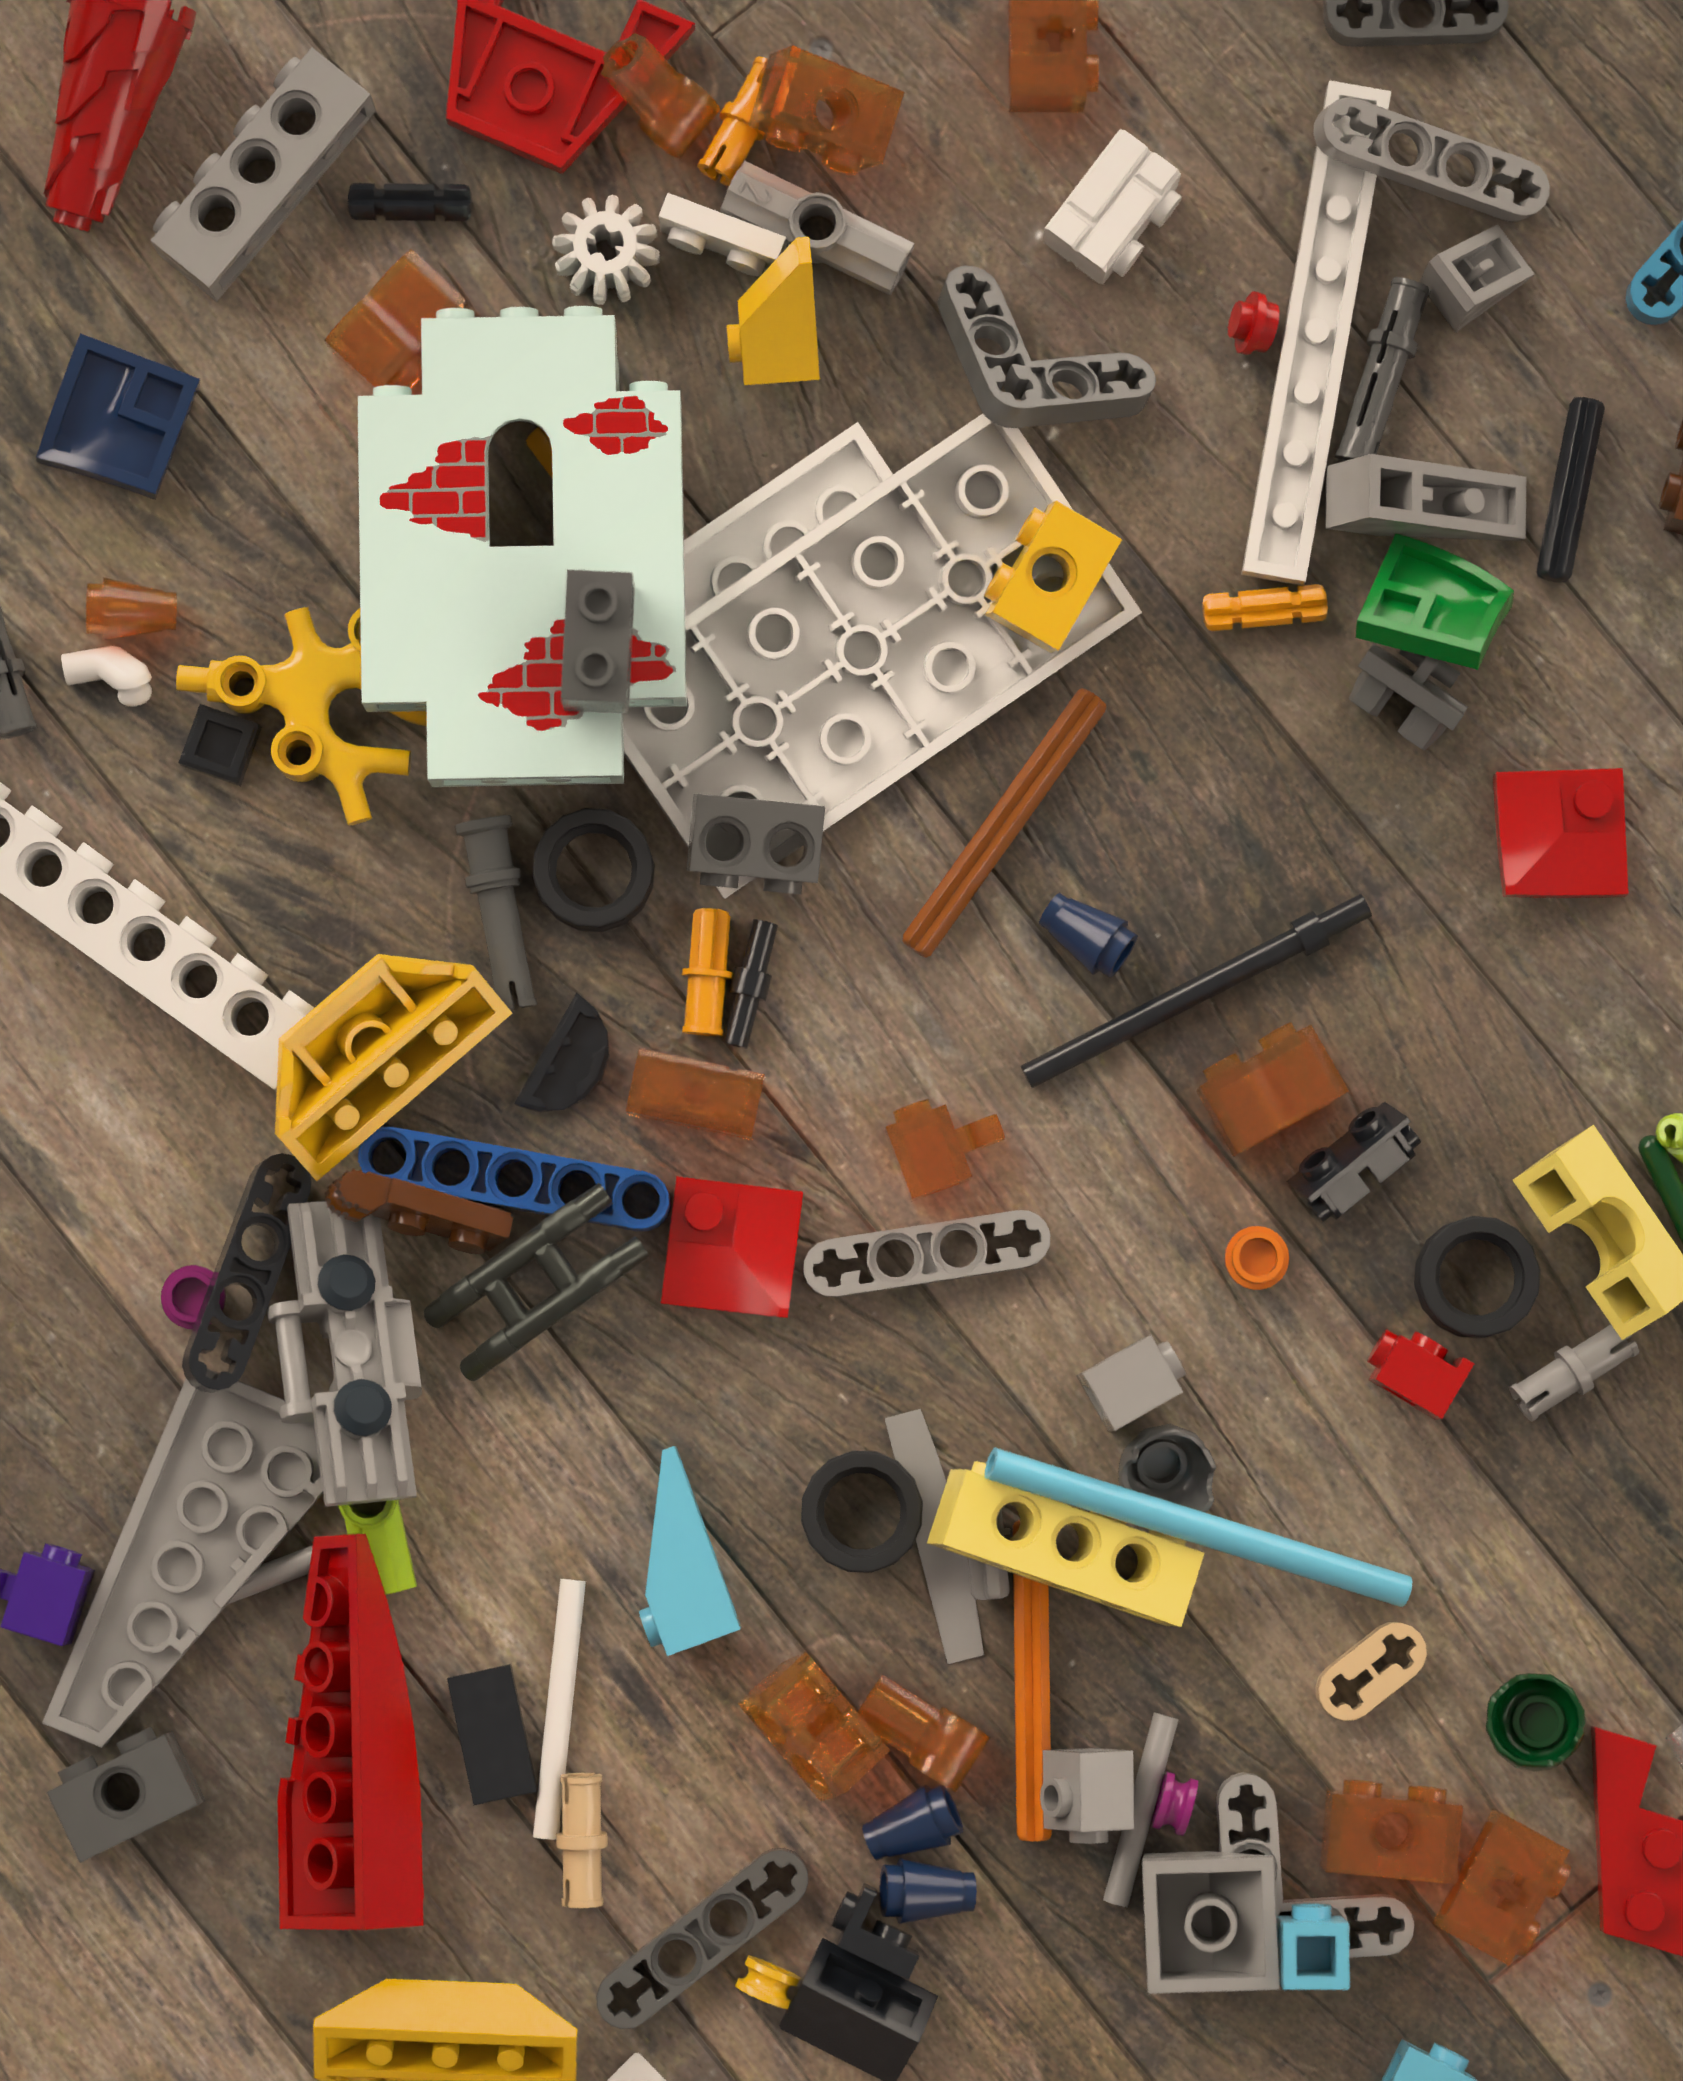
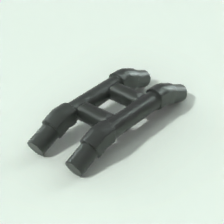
[424,1183,650,1381]

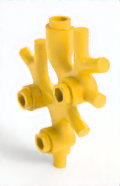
[176,607,427,825]

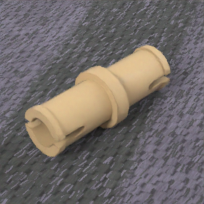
[556,1773,608,1908]

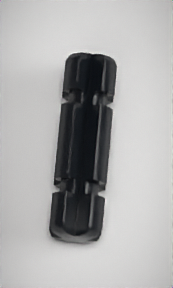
[348,183,472,221]

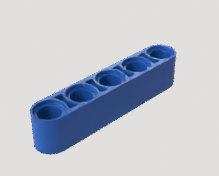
[358,1127,671,1231]

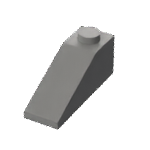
[1326,454,1527,541]

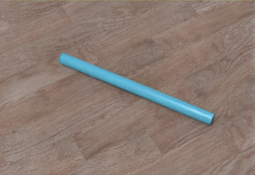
[985,1448,1412,1607]

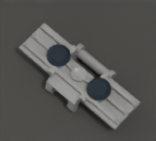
[267,1201,422,1507]

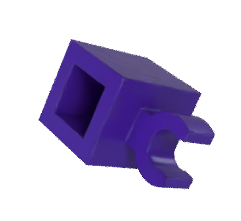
[0,1543,95,1646]

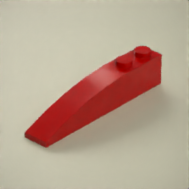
[277,1534,424,1930]

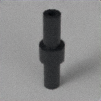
[723,919,778,1049]

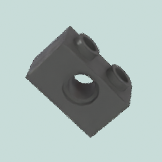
[47,1727,206,1863]

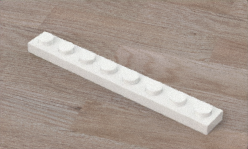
[1241,80,1391,586]

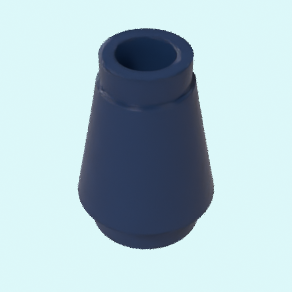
[1039,893,1138,978]
[862,1784,963,1861]
[879,1858,977,1924]

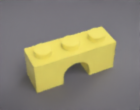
[1513,1125,1683,1340]

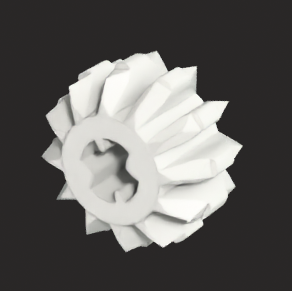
[552,195,660,305]

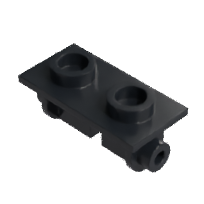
[1287,1102,1421,1223]

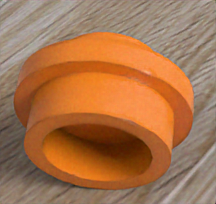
[1224,1226,1289,1290]

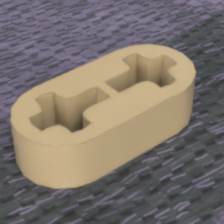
[1316,1622,1427,1721]

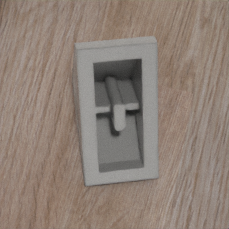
[1419,224,1535,333]

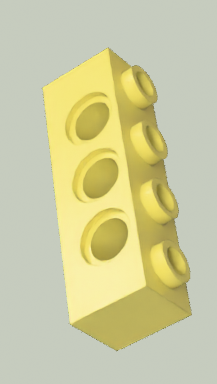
[927,1461,1205,1627]

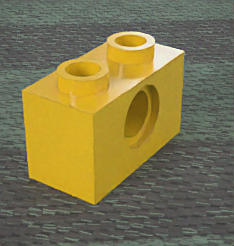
[984,501,1122,653]

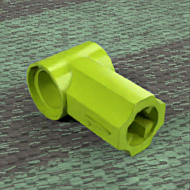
[338,1500,417,1595]

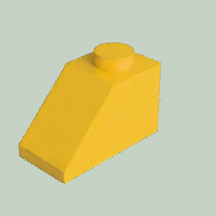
[727,237,820,385]

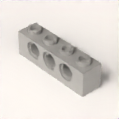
[150,48,376,302]

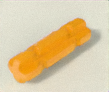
[1202,584,1328,631]

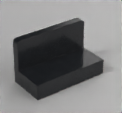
[779,1938,938,2081]

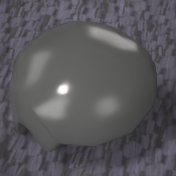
[1118,1424,1216,1513]

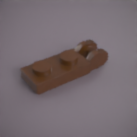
[324,1168,513,1254]

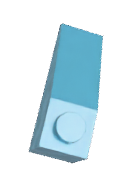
[639,1446,742,1656]

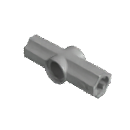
[720,160,915,295]

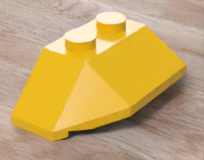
[275,954,513,1181]
[313,1979,577,2081]

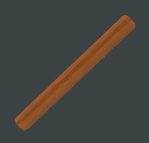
[902,688,1106,958]

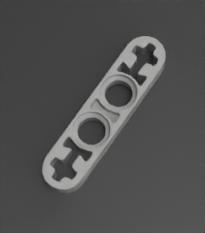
[1313,97,1550,222]
[803,1210,1051,1297]

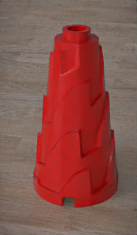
[44,0,197,232]

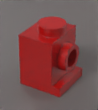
[1367,1329,1474,1420]

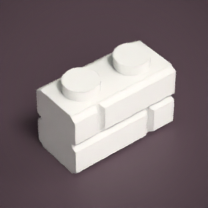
[1043,129,1182,285]

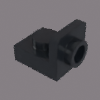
[831,1883,919,1980]

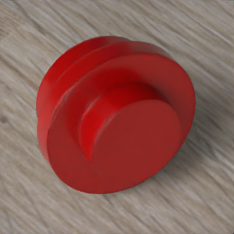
[1228,291,1280,355]

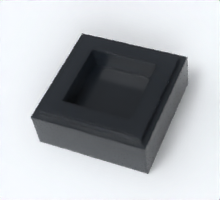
[178,704,262,787]

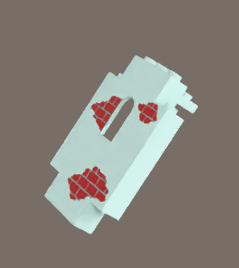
[358,306,687,787]

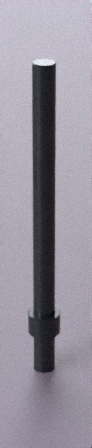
[1021,894,1372,1088]

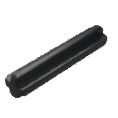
[1536,397,1605,583]

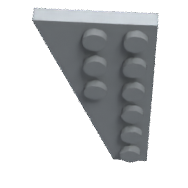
[42,1368,323,1748]

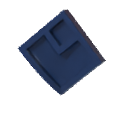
[36,333,200,500]

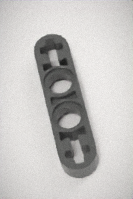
[596,1848,808,2029]

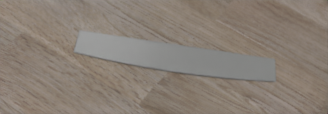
[885,1409,984,1664]

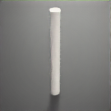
[533,1579,586,1840]

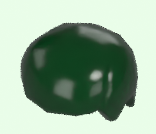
[1486,1673,1586,1772]

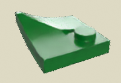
[1355,533,1514,670]

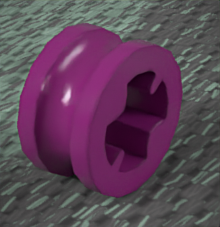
[1151,1771,1198,1836]

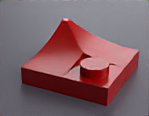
[1493,768,1629,898]
[661,1176,803,1318]

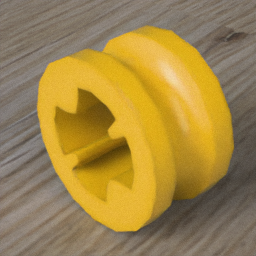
[735,1955,800,2009]

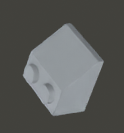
[1142,1851,1280,1994]

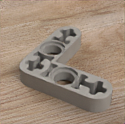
[1216,1772,1415,1958]

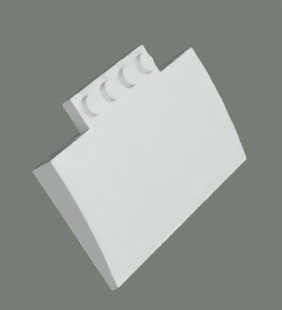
[623,414,1142,899]

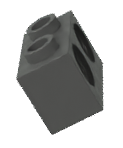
[561,570,635,714]
[686,794,825,894]

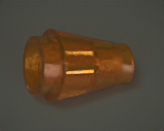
[86,577,177,641]

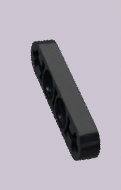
[182,1153,312,1393]

